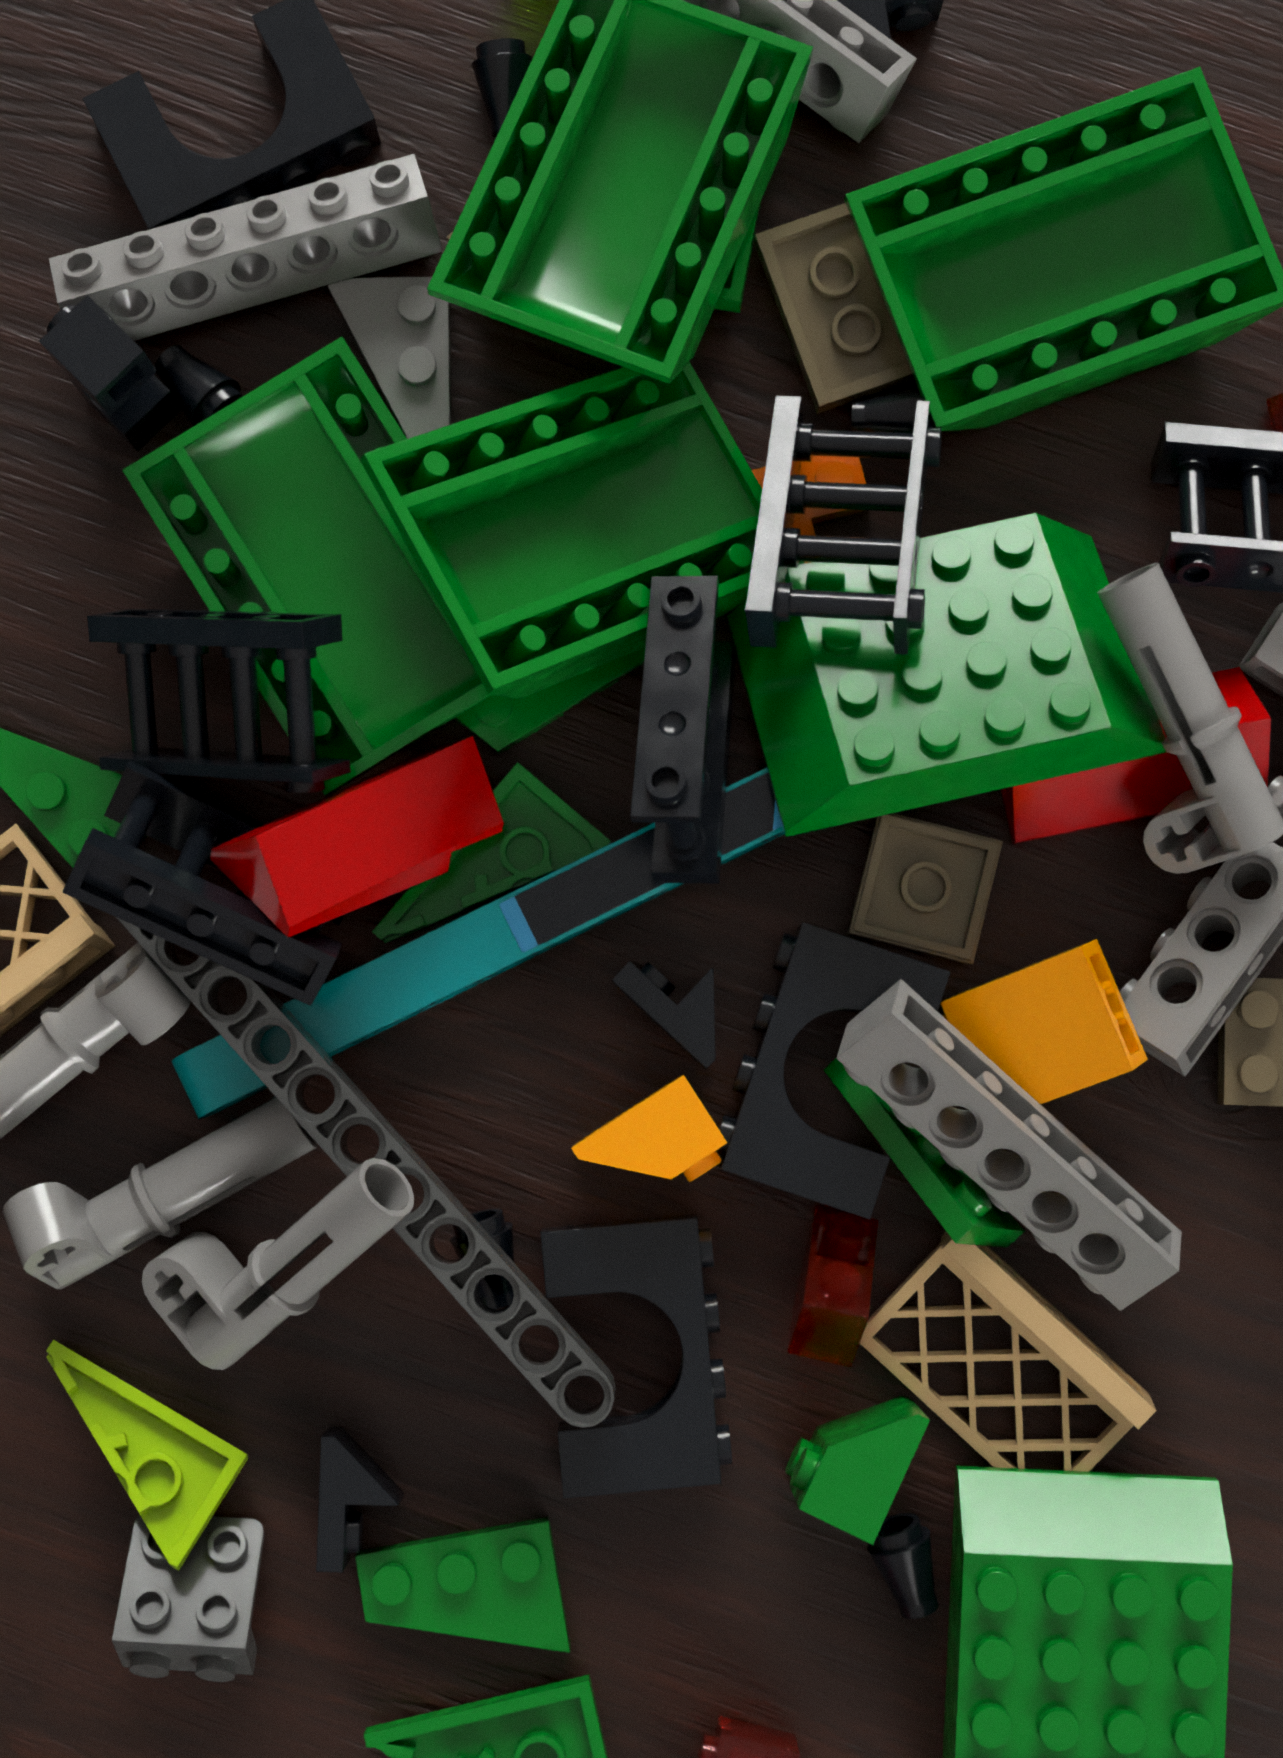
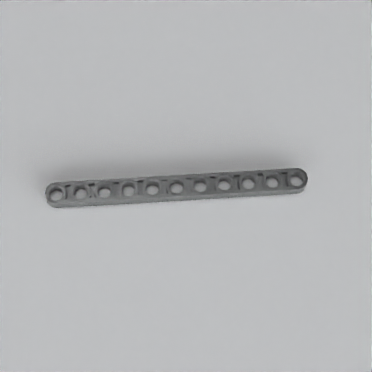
[116,917,616,1428]

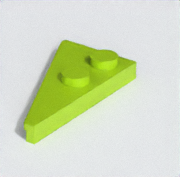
[46,1340,248,1571]

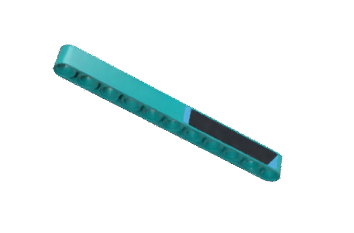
[171,768,785,1119]

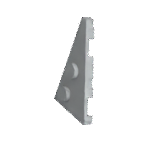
[328,277,451,439]

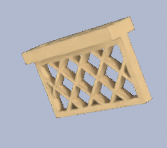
[0,823,115,1037]
[854,1232,1157,1472]

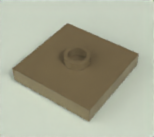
[847,813,1003,965]

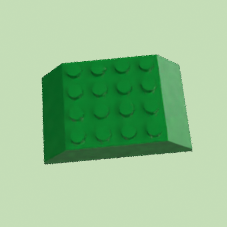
[427,0,813,384]
[844,67,1283,431]
[122,337,490,797]
[360,362,804,699]
[727,513,1167,837]
[943,1466,1233,1758]

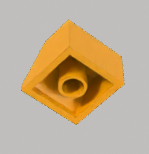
[571,1075,727,1182]

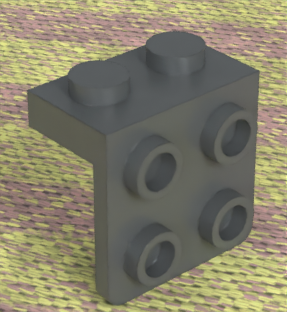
[112,1515,265,1682]

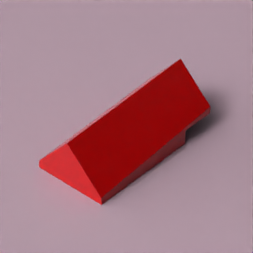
[1001,667,1271,844]
[210,736,504,938]

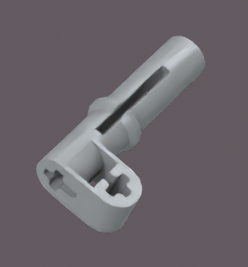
[1097,562,1283,874]
[0,942,190,1139]
[2,1097,317,1290]
[142,1158,414,1370]

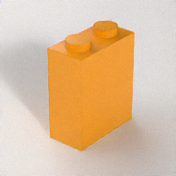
[940,939,1148,1104]

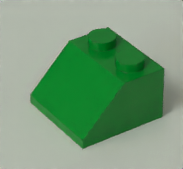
[785,1396,930,1545]

